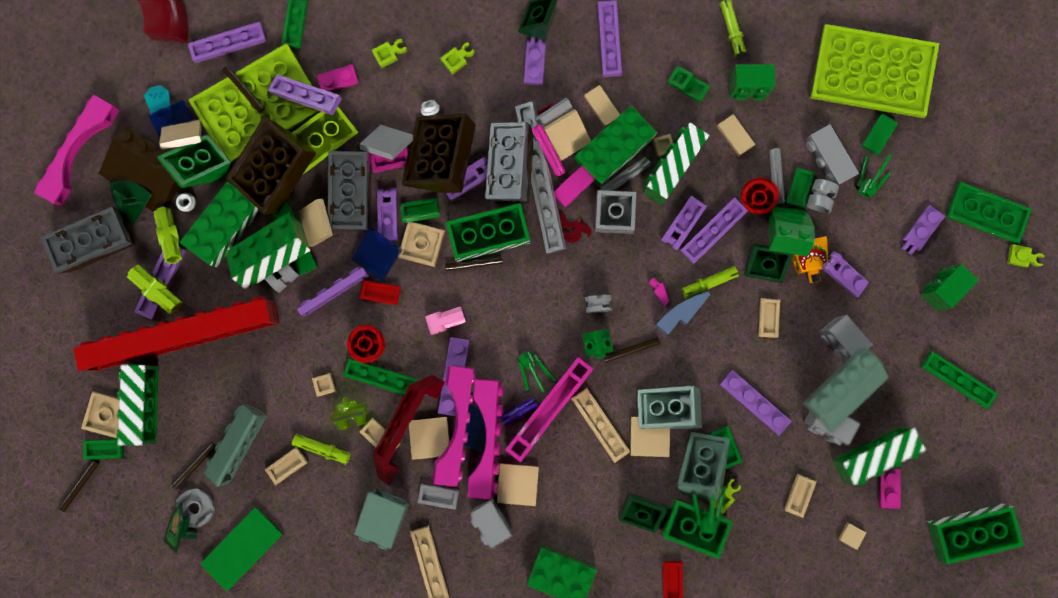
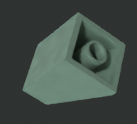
[354,488,410,550]

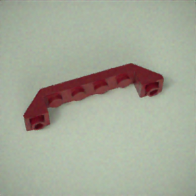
[372,375,445,486]

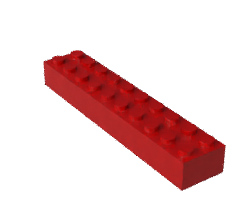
[73,296,280,371]

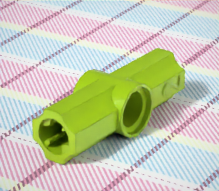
[154,207,182,264]
[127,265,183,315]

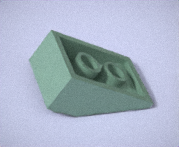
[638,386,702,429]
[678,432,730,502]

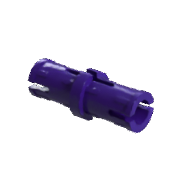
[500,397,538,427]

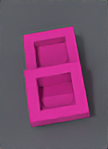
[554,166,594,208]

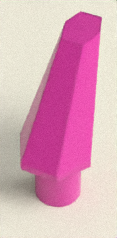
[649,277,669,306]

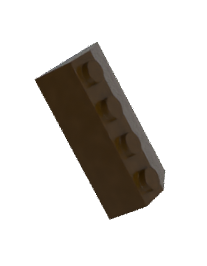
[401,113,476,193]
[226,116,316,214]
[98,123,181,212]

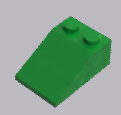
[157,134,231,188]
[769,206,815,257]

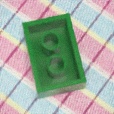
[660,498,733,559]
[527,545,597,598]

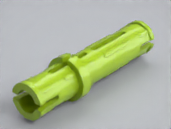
[720,0,747,57]
[681,266,739,299]
[292,433,351,465]

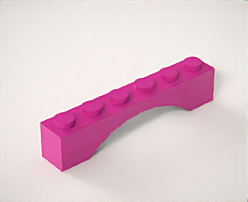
[34,95,120,207]
[505,357,593,462]
[432,365,476,486]
[468,379,504,500]

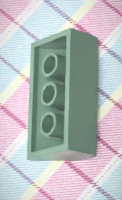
[803,348,888,433]
[204,404,267,487]

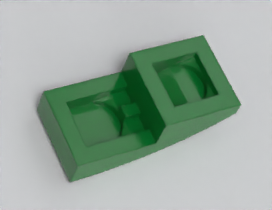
[667,66,710,104]

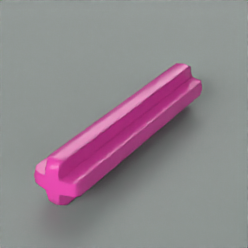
[532,124,565,176]

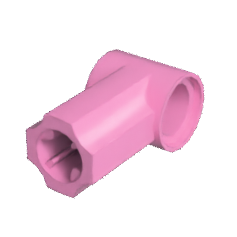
[425,306,466,335]

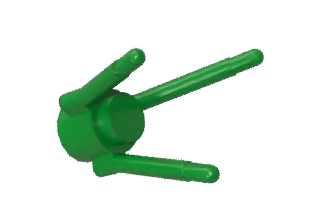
[856,154,892,198]
[518,351,556,392]
[693,486,726,533]

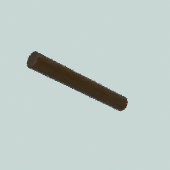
[222,66,265,113]
[445,256,503,271]
[604,337,660,363]
[171,442,216,490]
[58,459,100,512]

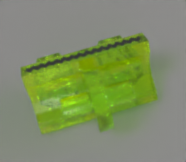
[330,397,367,431]

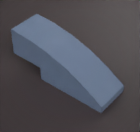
[654,292,710,335]

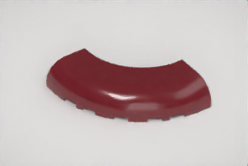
[138,0,189,43]

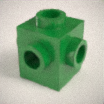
[582,329,613,359]

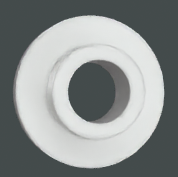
[421,100,440,116]
[176,193,196,212]

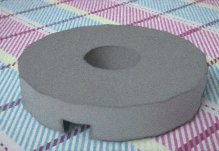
[175,488,215,528]

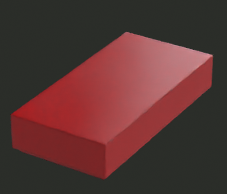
[360,280,401,306]
[662,561,683,598]

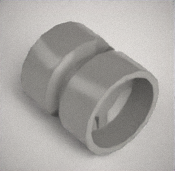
[807,179,839,213]
[265,263,300,293]

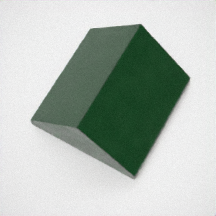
[518,0,558,41]
[745,244,793,283]
[619,492,668,533]

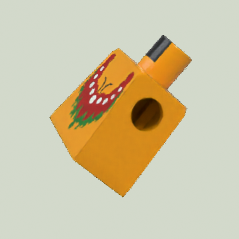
[791,236,828,283]

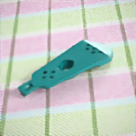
[144,85,173,133]

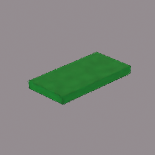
[945,181,1032,245]
[200,507,284,591]

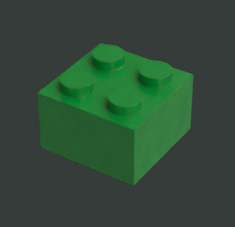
[729,64,775,101]
[921,264,979,311]

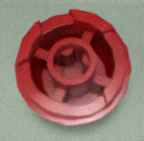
[741,177,780,214]
[347,325,385,363]

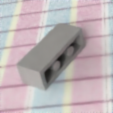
[806,124,859,185]

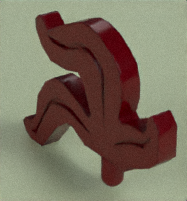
[559,212,591,243]

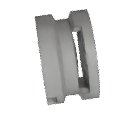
[585,295,613,313]

